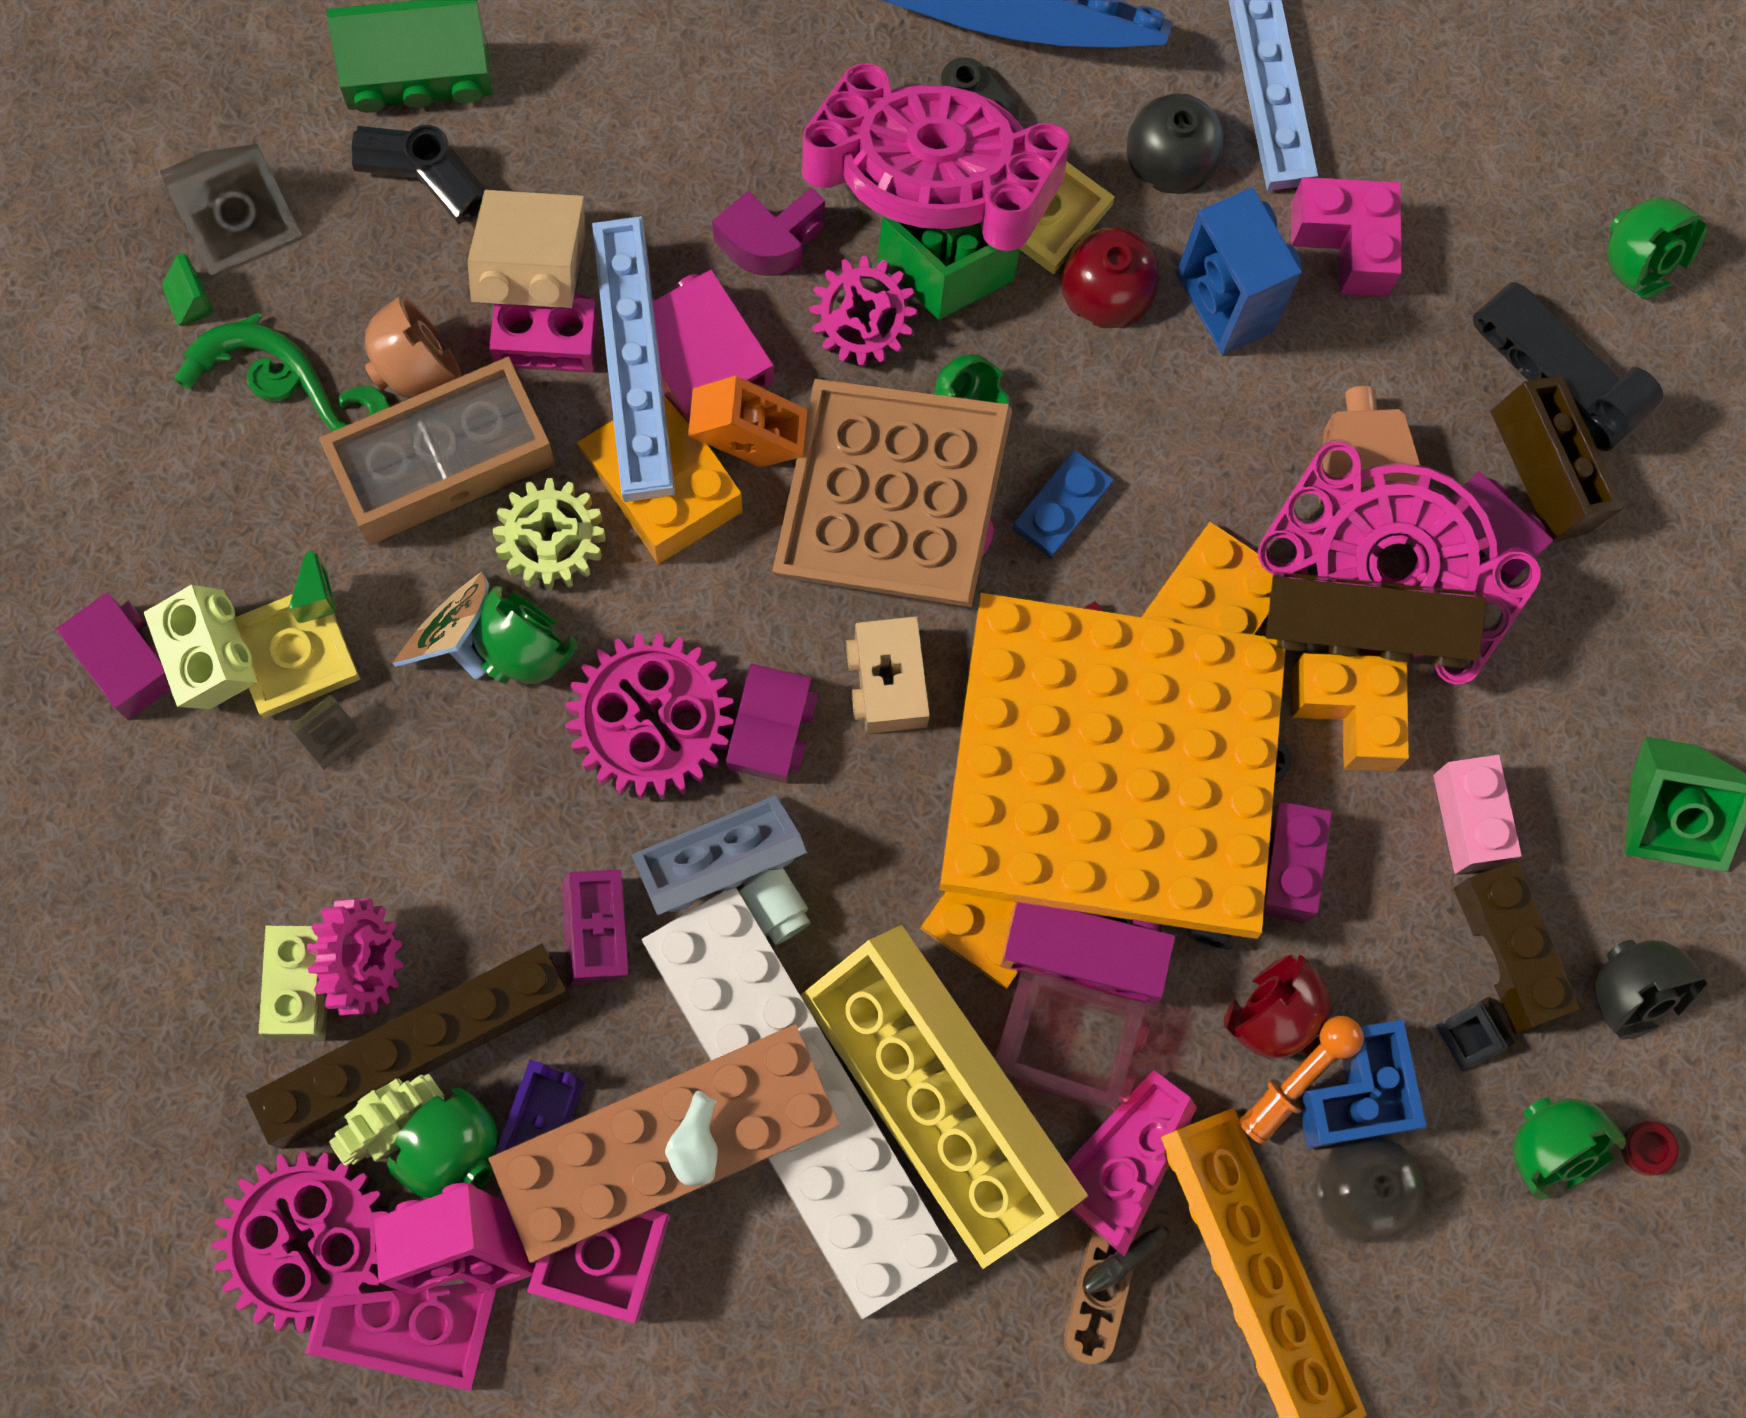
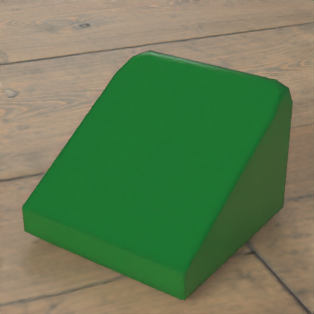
[162,253,214,326]
[289,551,337,623]

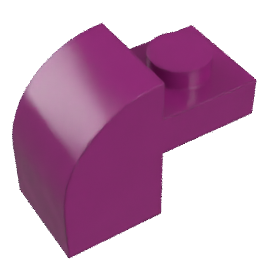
[712,187,825,276]

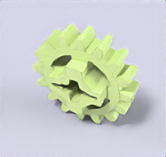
[493,478,606,591]
[329,1074,444,1167]

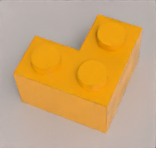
[1292,653,1409,771]

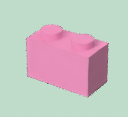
[1433,755,1522,875]

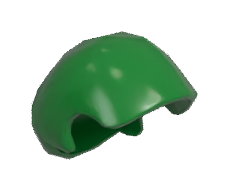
[934,354,1010,405]

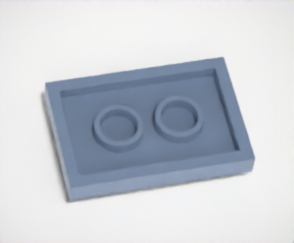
[631,795,807,915]

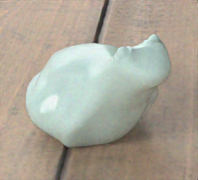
[665,1090,718,1187]

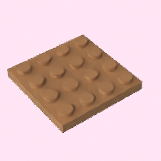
[772,379,1012,607]

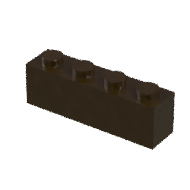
[1266,571,1486,667]

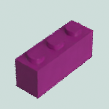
[1000,902,1175,1005]

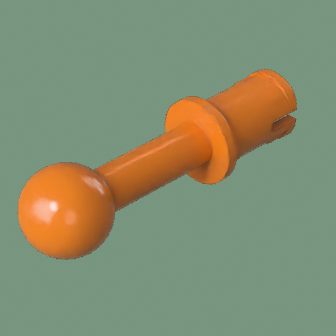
[1239,1016,1364,1145]

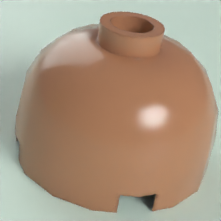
[365,296,462,398]

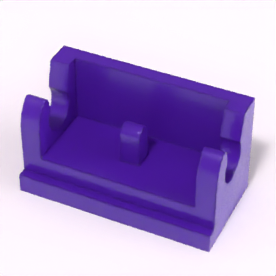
[494,1059,586,1155]

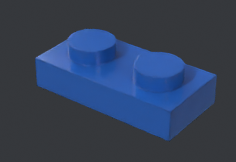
[1012,450,1114,559]

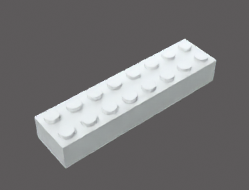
[642,888,957,1319]

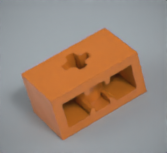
[688,376,807,467]

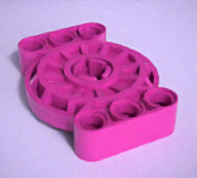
[802,63,1070,251]
[1258,439,1540,684]

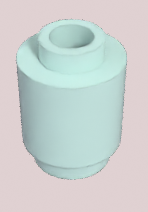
[739,868,811,945]

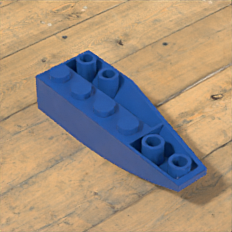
[882,0,1173,48]

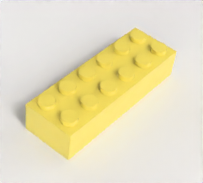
[800,924,1088,1269]

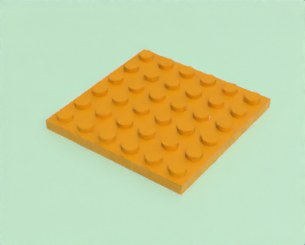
[939,593,1285,939]

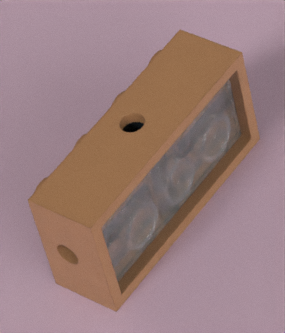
[319,356,556,546]

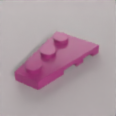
[1066,1070,1197,1256]
[305,1283,496,1391]

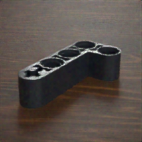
[1473,282,1664,452]

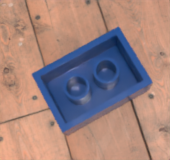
[1176,187,1302,356]

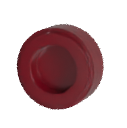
[1621,1121,1679,1176]

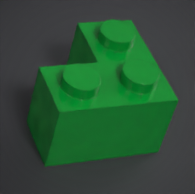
[877,216,1020,320]

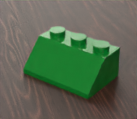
[326,0,493,113]

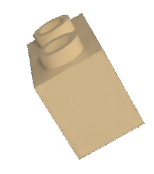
[846,617,929,734]

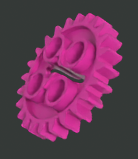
[565,633,734,801]
[211,1151,390,1333]

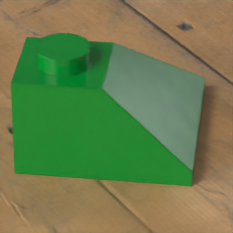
[1624,736,1746,872]

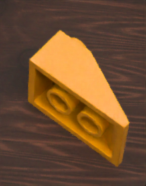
[576,395,743,564]

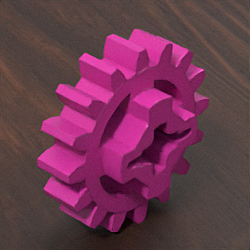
[809,256,919,367]
[307,898,403,1016]

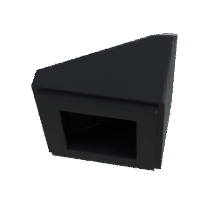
[1436,997,1515,1072]

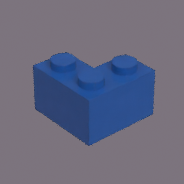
[1299,1019,1427,1149]

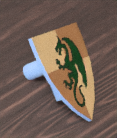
[393,571,489,679]

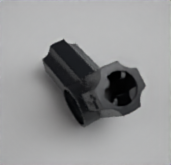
[351,125,487,225]

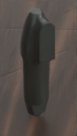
[1083,1225,1169,1294]

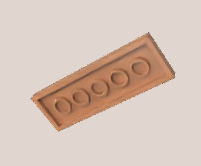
[488,1024,840,1263]

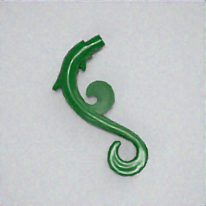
[173,313,391,432]

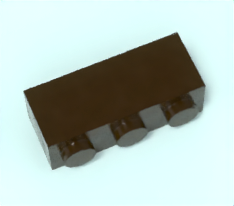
[1490,375,1624,542]

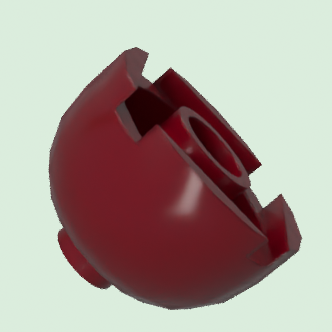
[1061,228,1159,328]
[1224,954,1331,1059]

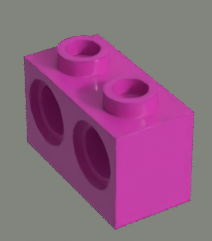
[489,293,599,373]

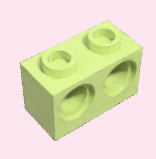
[144,585,257,709]
[259,926,327,1041]

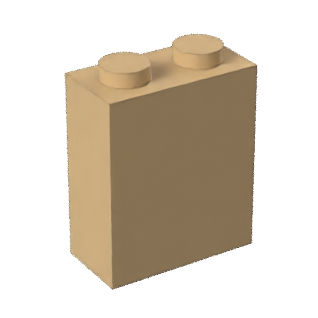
[468,190,585,308]

